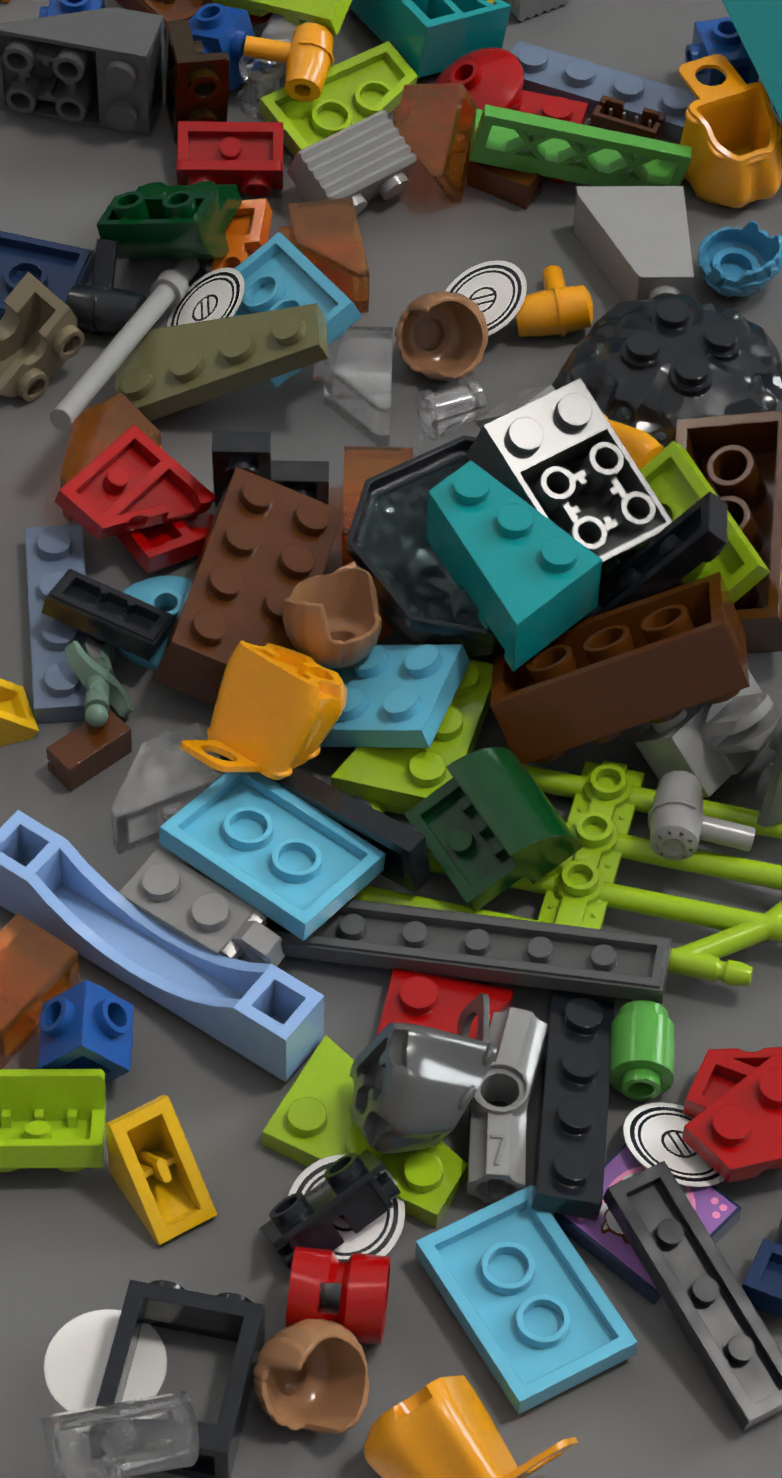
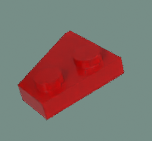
[54,424,216,540]

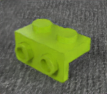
[0,1069,107,1172]

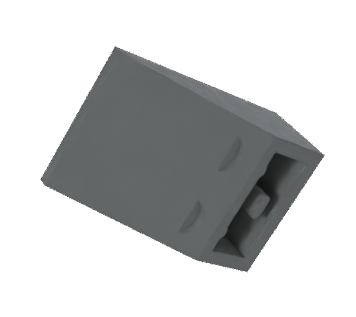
[0,7,166,136]
[466,378,673,564]

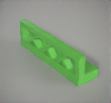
[469,104,692,186]

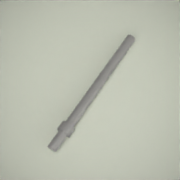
[50,259,200,430]

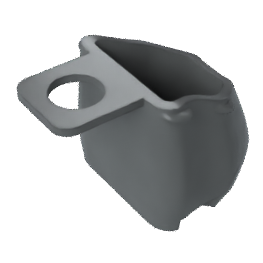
[349,993,497,1154]

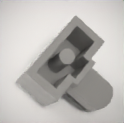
[635,669,781,798]

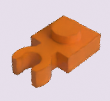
[211,198,273,271]

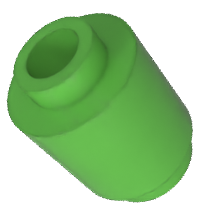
[610,1000,675,1101]

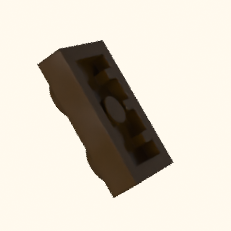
[165,19,230,143]

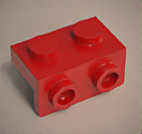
[176,121,284,196]

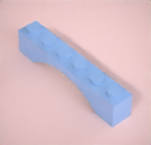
[0,810,324,1082]

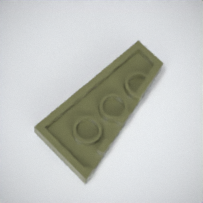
[115,303,328,430]

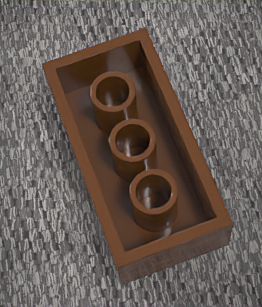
[675,410,782,653]
[152,466,344,706]
[490,572,750,765]

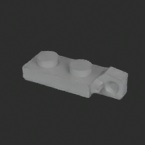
[119,849,285,967]

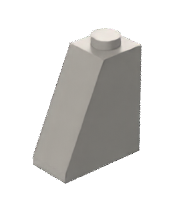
[573,186,694,302]

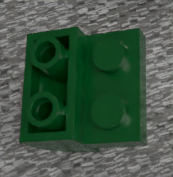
[96,181,242,260]
[404,747,583,912]

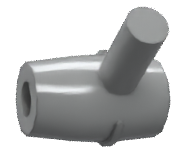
[648,770,755,860]

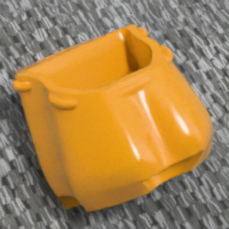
[679,54,782,208]
[180,640,348,780]
[363,1375,579,1478]

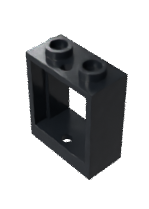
[90,1280,265,1478]

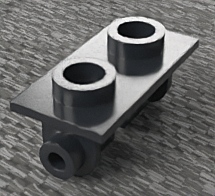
[259,1149,401,1271]

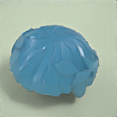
[697,220,782,297]

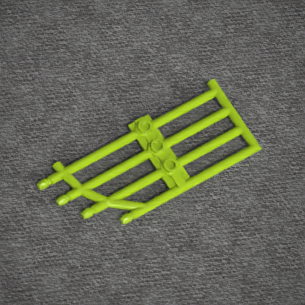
[352,760,782,987]

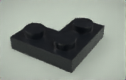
[212,431,329,507]

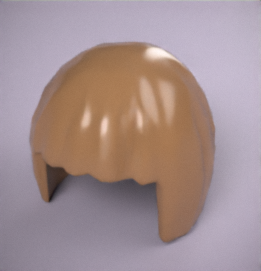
[394,291,488,382]
[282,567,382,668]
[252,1319,369,1435]

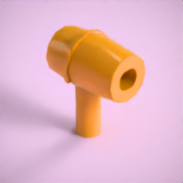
[244,23,334,102]
[515,265,594,337]

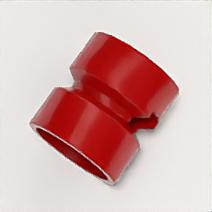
[285,1246,391,1346]

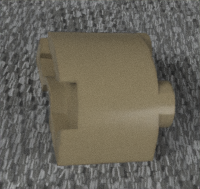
[0,271,85,402]

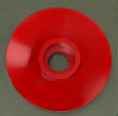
[428,48,524,134]

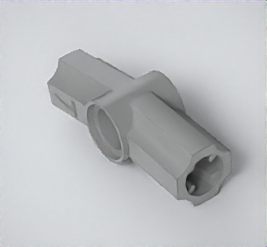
[467,1007,548,1204]

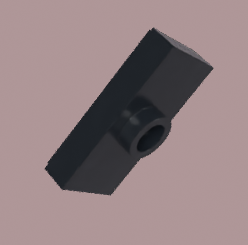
[41,569,175,661]

